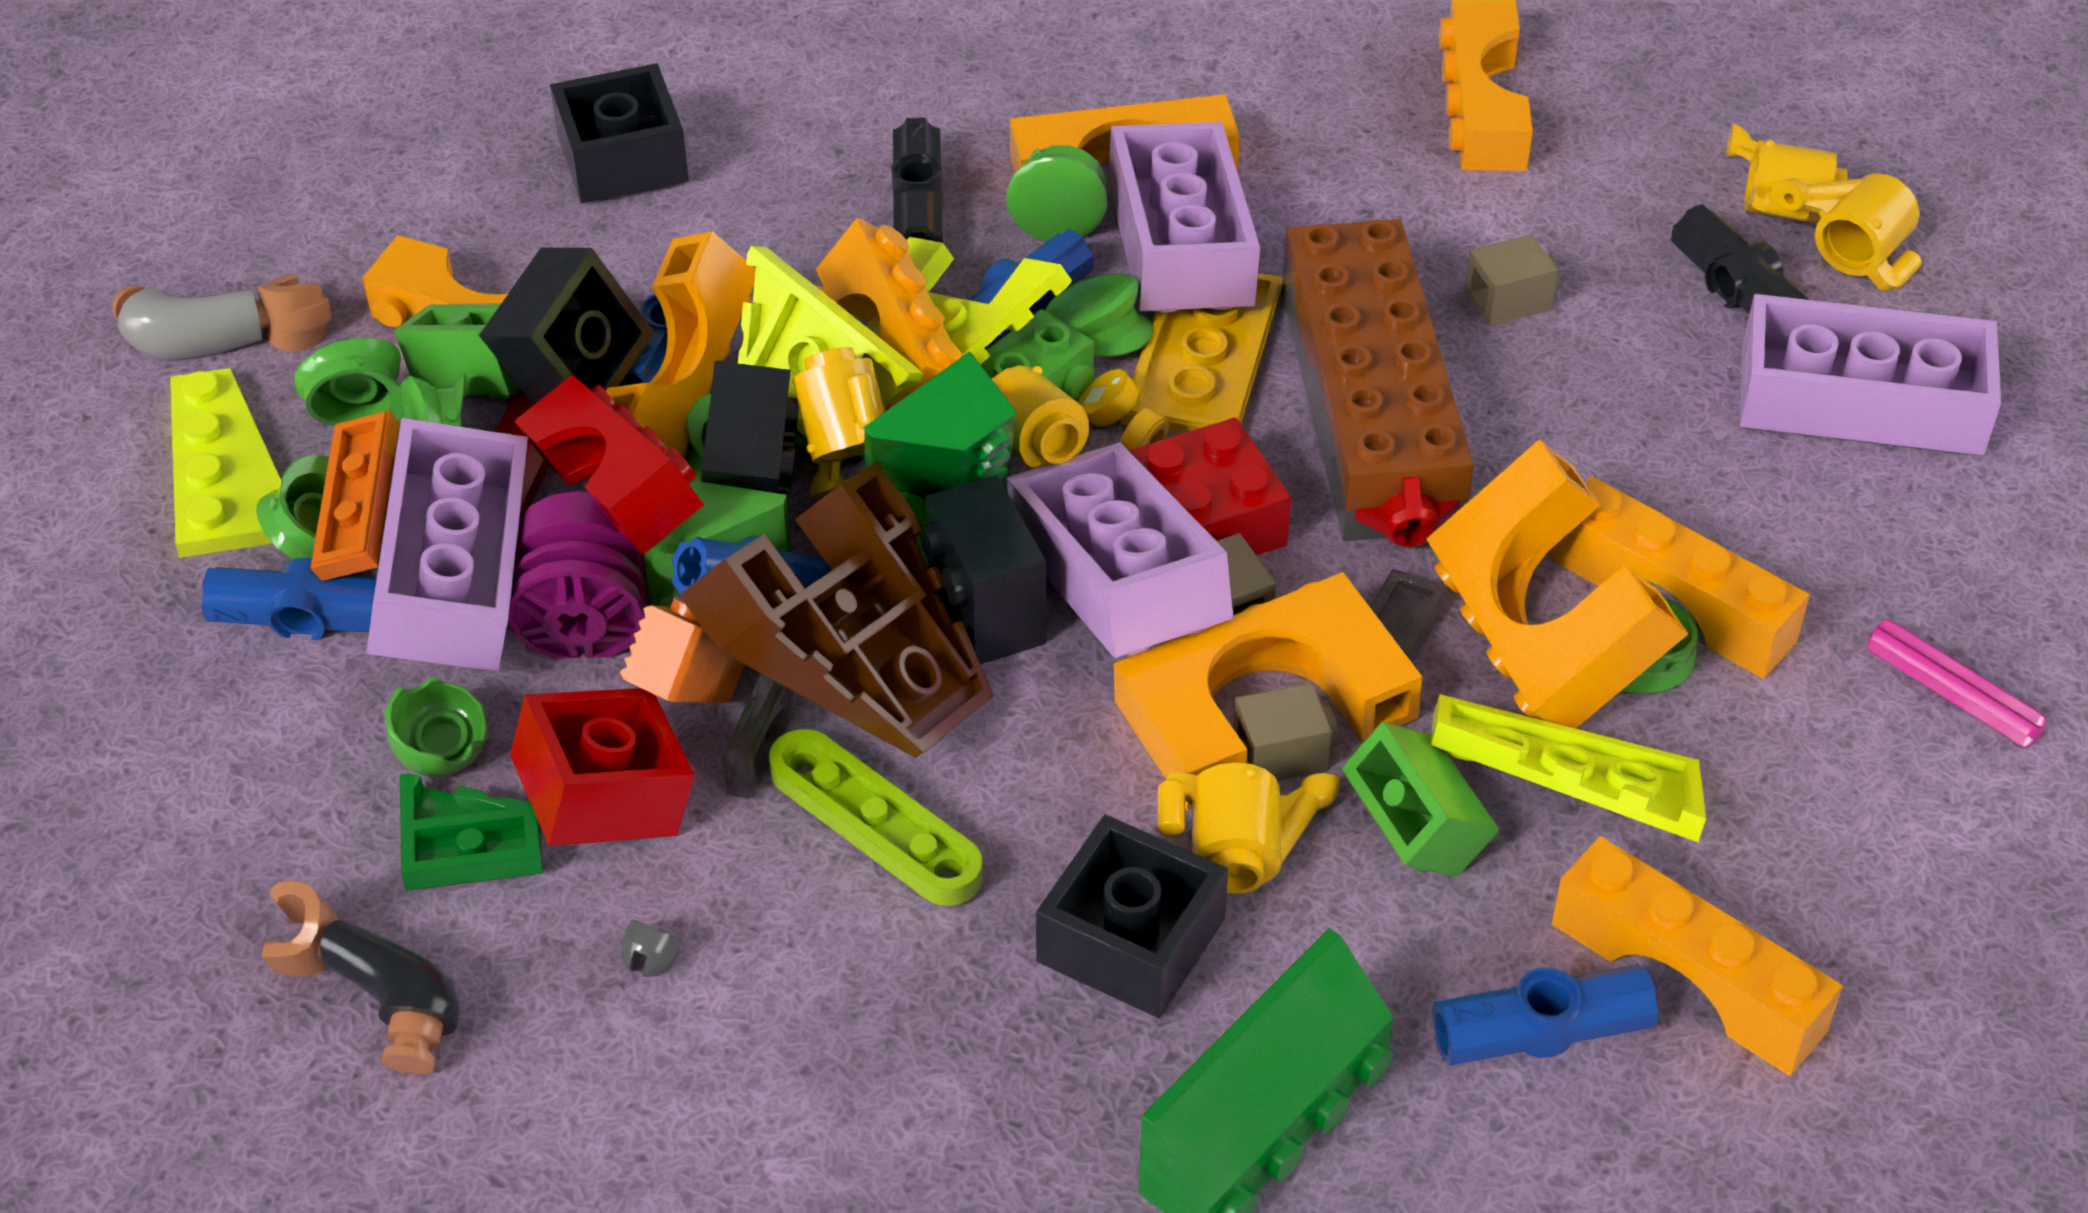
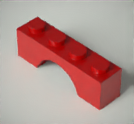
[514,375,704,555]

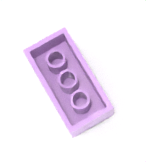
[1108,122,1260,313]
[1740,294,2001,456]
[366,418,528,672]
[1006,442,1234,658]

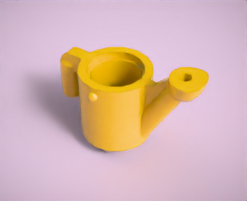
[1725,122,1848,224]
[1770,173,1922,291]
[792,347,885,497]
[992,365,1089,469]
[1157,762,1341,894]

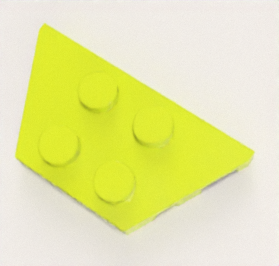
[738,246,924,438]

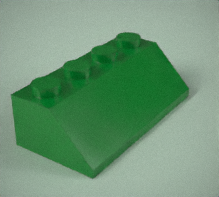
[864,351,1017,500]
[1138,928,1394,1213]

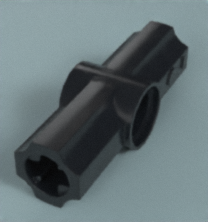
[891,118,943,243]
[1670,204,1809,314]

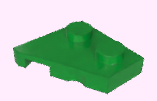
[400,773,543,891]

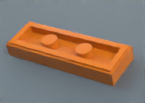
[311,410,400,581]

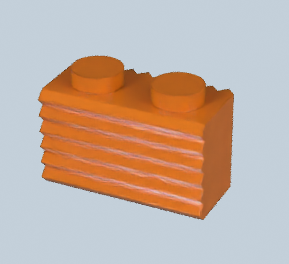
[620,596,745,703]

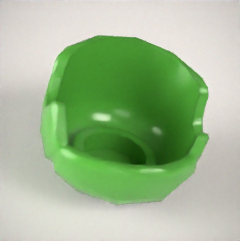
[384,676,489,777]

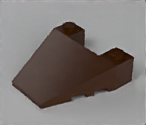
[679,461,994,758]

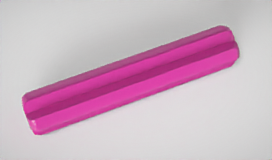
[1867,619,2047,748]

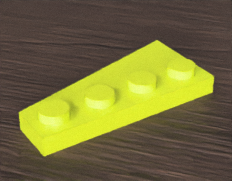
[170,368,282,558]
[1431,694,1706,842]

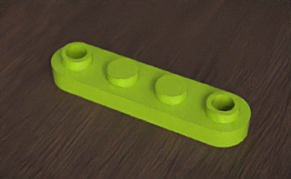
[769,729,983,906]

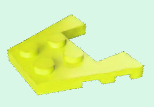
[866,237,1072,365]

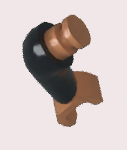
[261,880,460,1075]

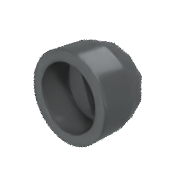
[621,919,683,977]

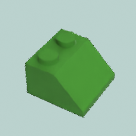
[644,481,792,607]

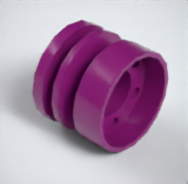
[508,491,646,659]

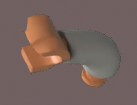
[112,273,332,360]

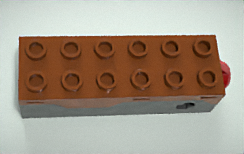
[1281,219,1474,547]

